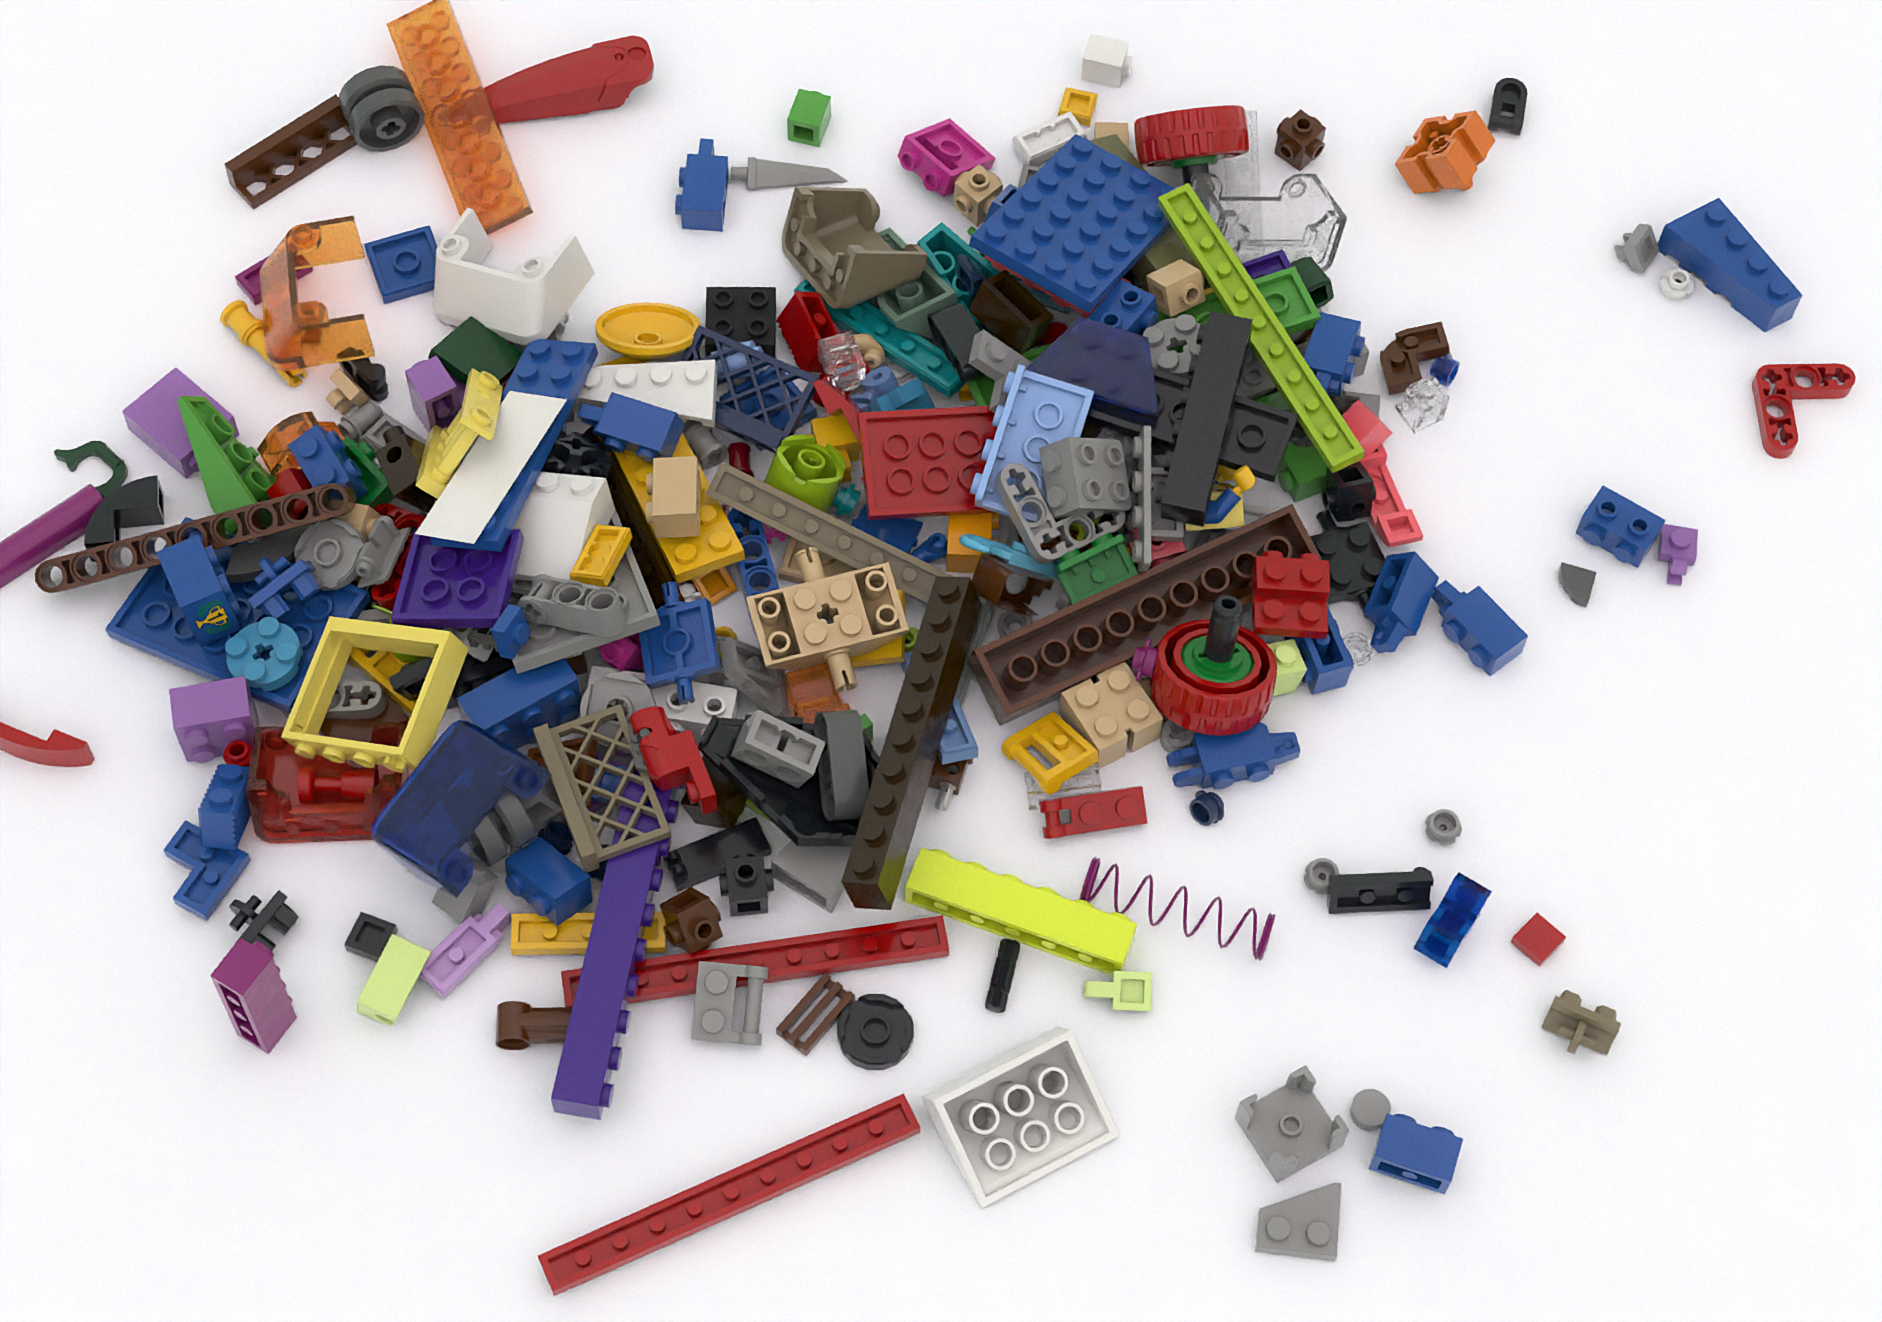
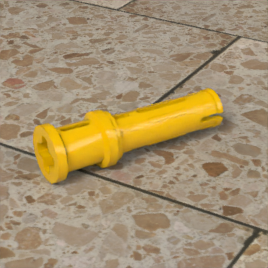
[220,300,307,387]

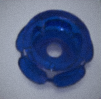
[1430,354,1460,387]

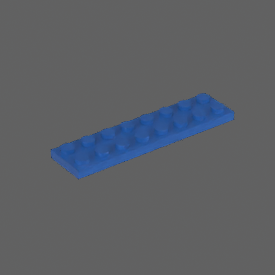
[429,339,598,552]

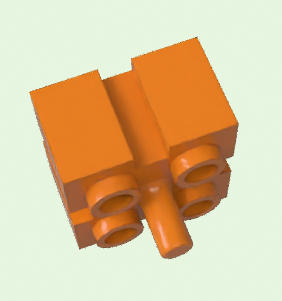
[1394,110,1496,194]

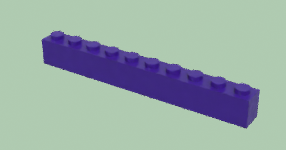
[551,758,685,1120]

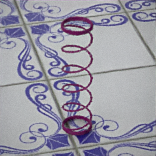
[1079,856,1276,961]

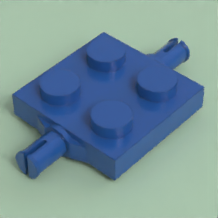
[639,582,721,704]

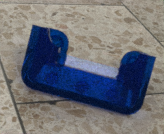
[371,720,552,898]

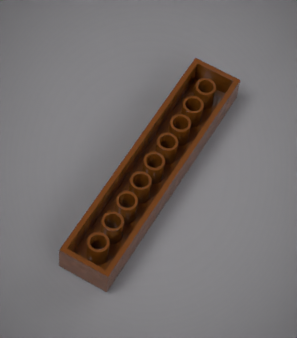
[967,504,1322,726]

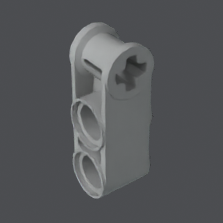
[517,574,626,638]

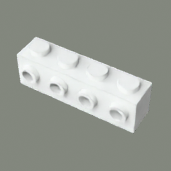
[586,665,739,739]

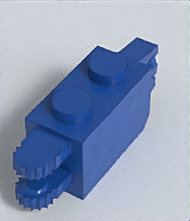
[1166,722,1300,789]

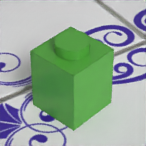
[787,89,831,148]

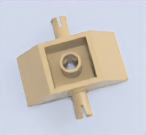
[746,547,909,692]

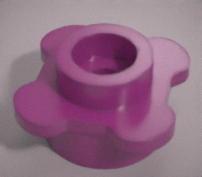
[1132,639,1158,682]

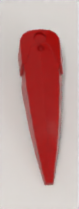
[438,35,654,128]

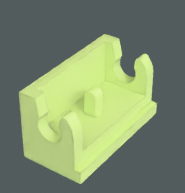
[357,934,431,1026]

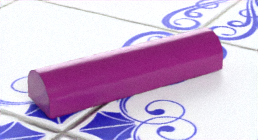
[0,484,104,588]

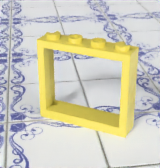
[281,616,469,773]

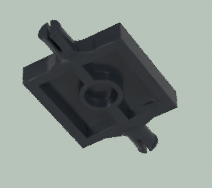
[1310,510,1385,619]

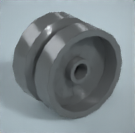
[339,65,425,152]
[443,767,536,867]

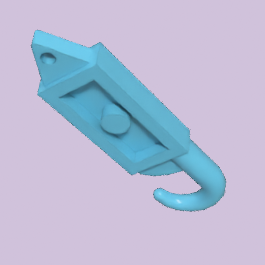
[959,534,1061,579]

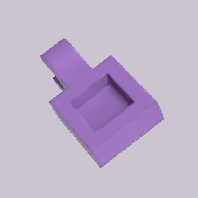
[1657,524,1698,586]

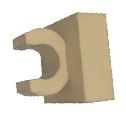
[326,368,371,415]

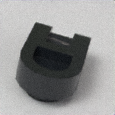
[1487,78,1528,136]
[336,344,389,401]

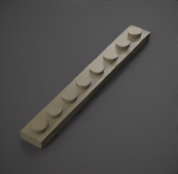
[706,462,980,604]

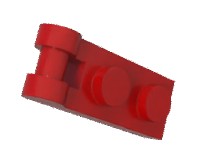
[1039,786,1147,839]

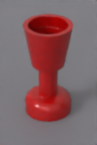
[297,765,379,803]

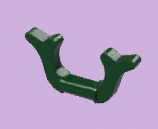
[54,441,128,499]

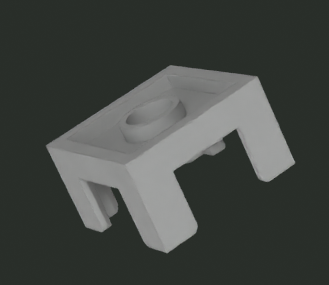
[1235,1065,1349,1183]

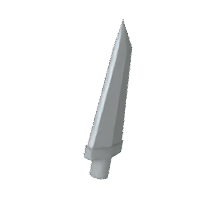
[731,157,848,190]

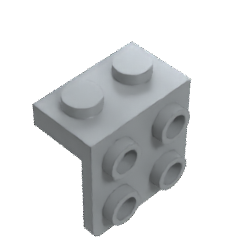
[1039,437,1132,520]

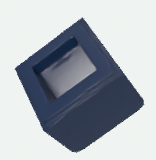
[957,254,989,299]

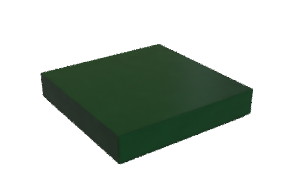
[428,316,523,385]

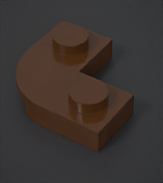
[1380,321,1450,395]

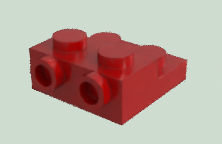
[1251,551,1330,639]

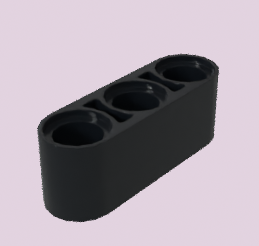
[927,302,987,384]

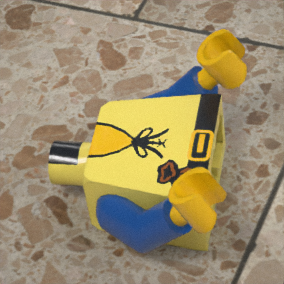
[1184,465,1255,531]

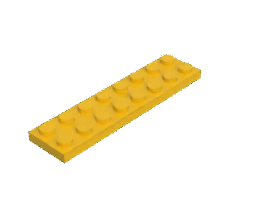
[597,356,745,584]

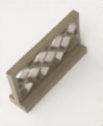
[533,704,671,873]

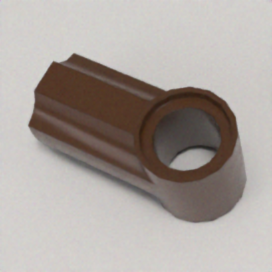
[495,1001,573,1050]

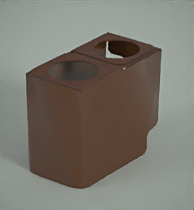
[972,554,1056,616]

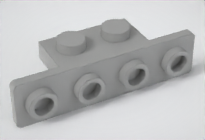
[1132,426,1184,574]

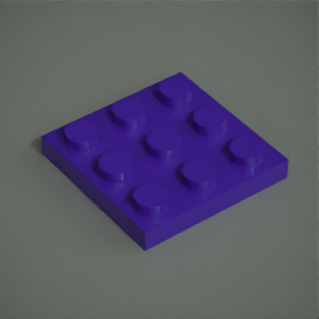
[391,529,524,628]

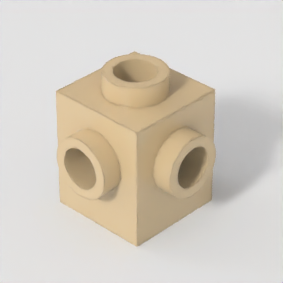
[954,164,1003,227]

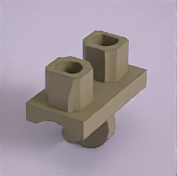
[1541,990,1621,1055]

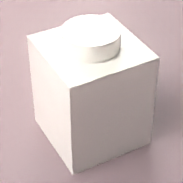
[1081,34,1133,88]

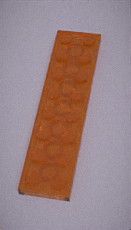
[386,0,533,235]

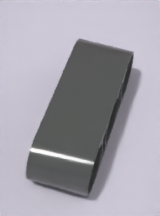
[814,710,869,821]

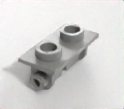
[355,516,411,588]

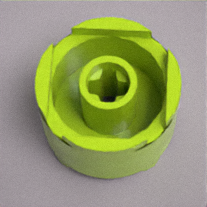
[764,435,846,513]

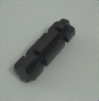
[985,938,1020,1013]

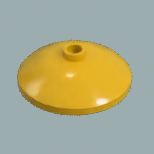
[595,302,701,361]

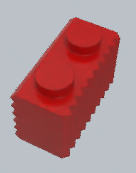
[776,291,845,373]

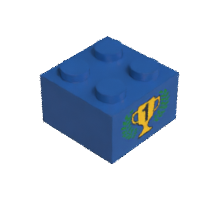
[156,535,242,647]

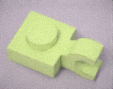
[1084,971,1153,1012]

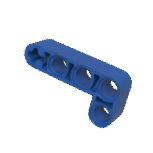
[728,508,821,636]

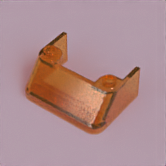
[260,215,375,371]

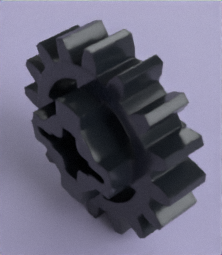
[542,431,613,480]

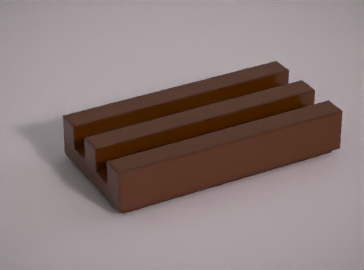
[776,973,855,1056]

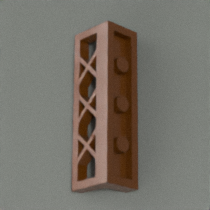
[224,94,358,210]

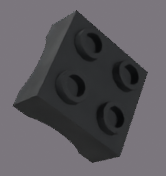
[705,287,776,358]

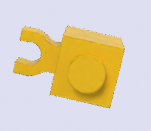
[807,414,860,483]

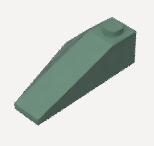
[876,227,958,339]

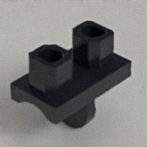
[229,890,299,951]

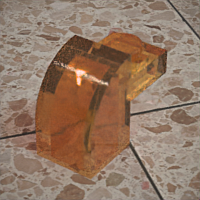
[257,411,344,476]

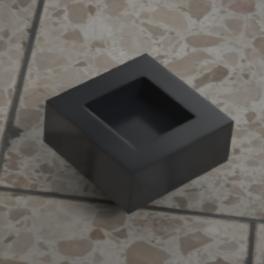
[344,912,398,962]

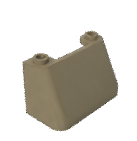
[781,186,928,309]

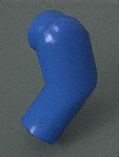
[910,533,948,563]

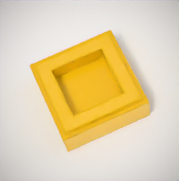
[1058,87,1098,127]

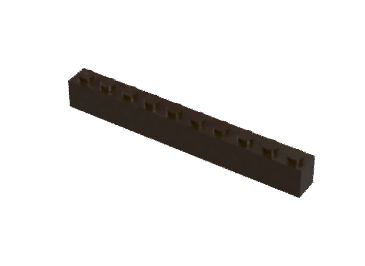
[841,576,982,910]

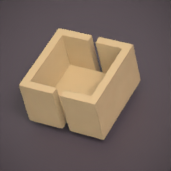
[1059,661,1163,770]

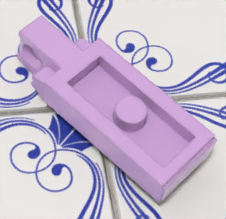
[419,903,512,999]

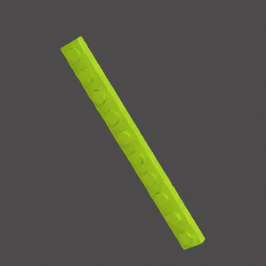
[1158,183,1365,474]

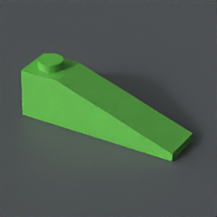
[177,396,278,536]

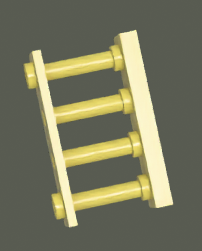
[415,368,503,499]

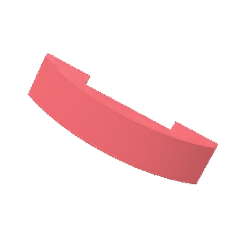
[1357,444,1423,548]

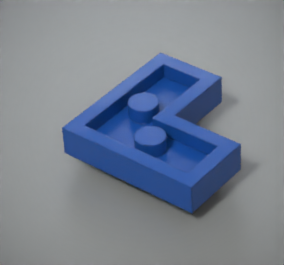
[163,820,251,921]

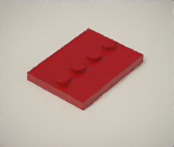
[857,405,998,520]

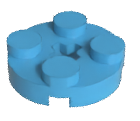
[225,617,303,691]

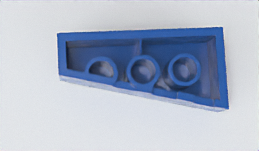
[1658,198,1803,332]

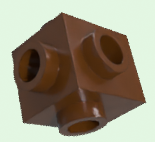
[1274,109,1326,171]
[659,887,723,954]

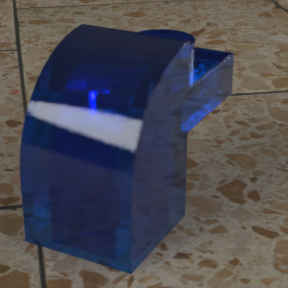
[1413,872,1492,968]

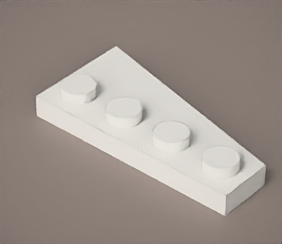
[575,360,718,427]

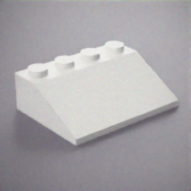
[512,472,615,581]
[921,1026,1120,1208]

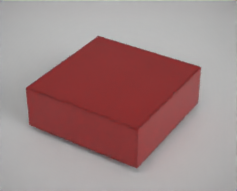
[1511,912,1566,967]

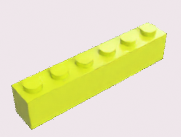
[904,847,1137,975]

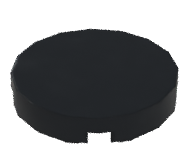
[837,994,914,1070]

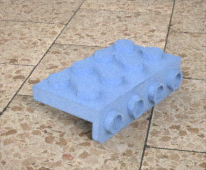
[970,364,1094,523]

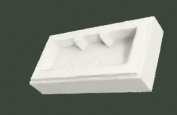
[1012,111,1087,165]

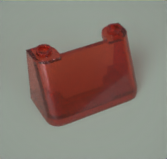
[246,721,409,844]

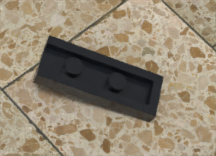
[662,817,771,893]
[1326,867,1434,914]

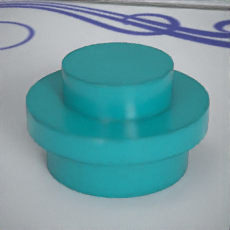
[832,483,862,518]

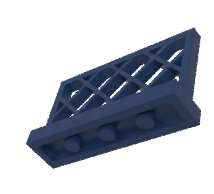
[680,325,821,454]

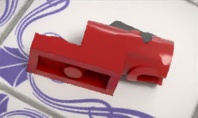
[628,706,717,815]

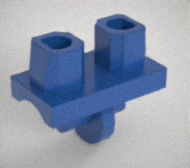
[248,556,321,621]

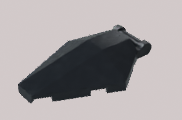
[698,714,880,846]

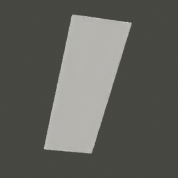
[415,391,567,544]

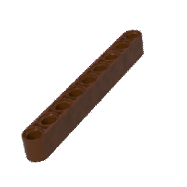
[34,483,356,593]

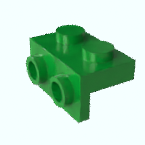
[1054,532,1138,605]

